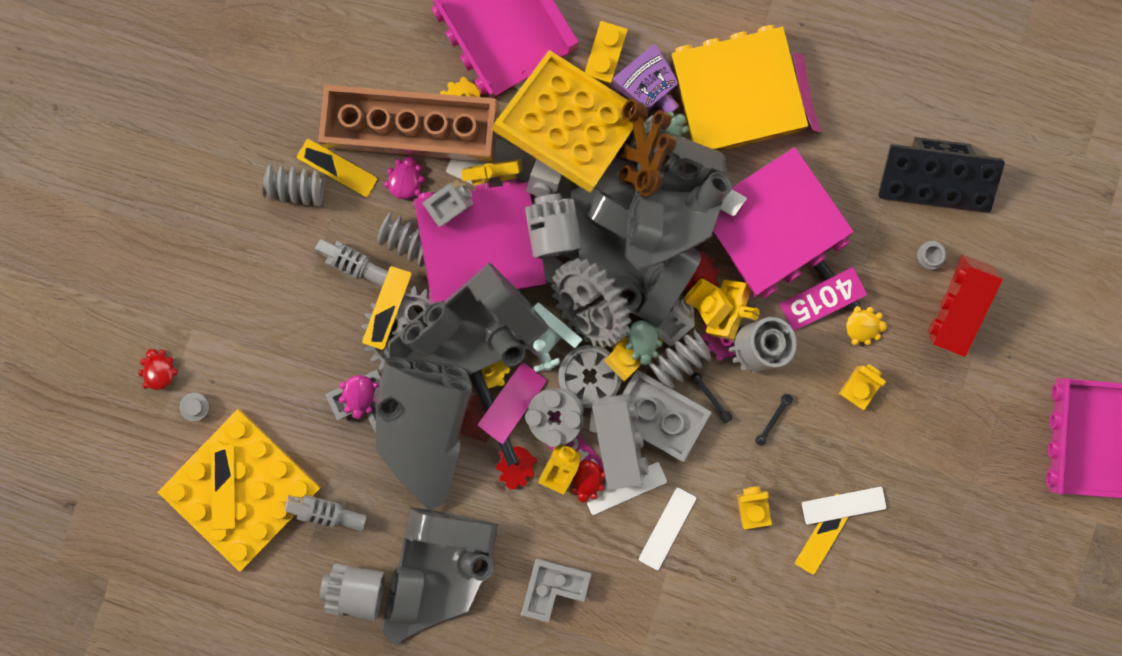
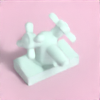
[524,302,582,372]

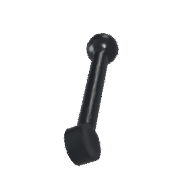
[691,373,732,423]
[755,394,793,446]

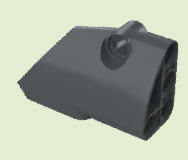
[626,131,732,271]
[570,186,701,327]
[388,262,549,375]
[374,357,472,511]
[381,508,498,645]

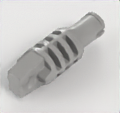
[315,239,388,287]
[285,495,366,532]

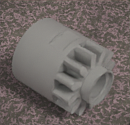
[525,194,583,259]
[729,317,796,373]
[319,564,385,621]

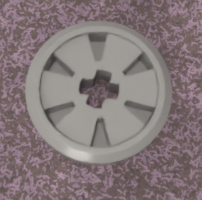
[558,345,621,408]

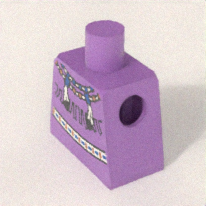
[612,43,680,113]

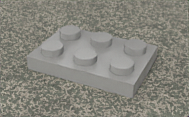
[622,369,712,462]

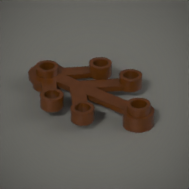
[615,98,677,197]

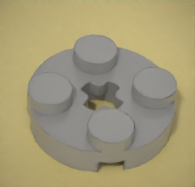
[525,388,584,447]

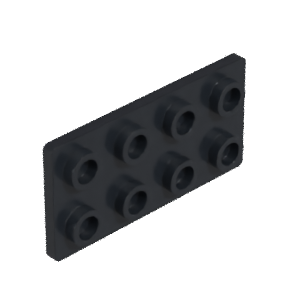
[878,137,1005,213]

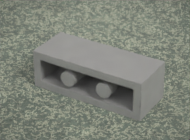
[592,394,648,489]

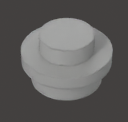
[917,241,946,270]
[180,393,209,421]

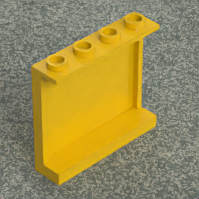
[670,25,808,151]

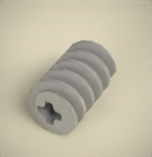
[262,164,326,207]
[377,211,425,267]
[648,329,712,389]

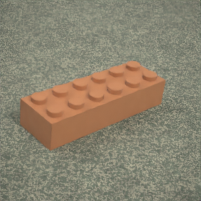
[318,85,500,162]

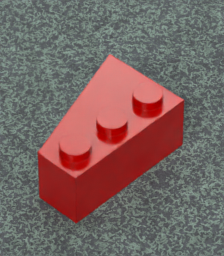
[928,254,1003,357]

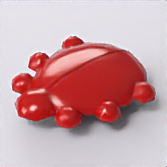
[685,251,720,291]
[138,349,178,390]
[496,446,537,490]
[571,460,606,503]

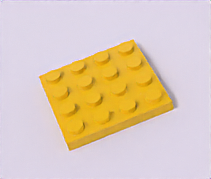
[491,50,633,193]
[158,409,322,572]

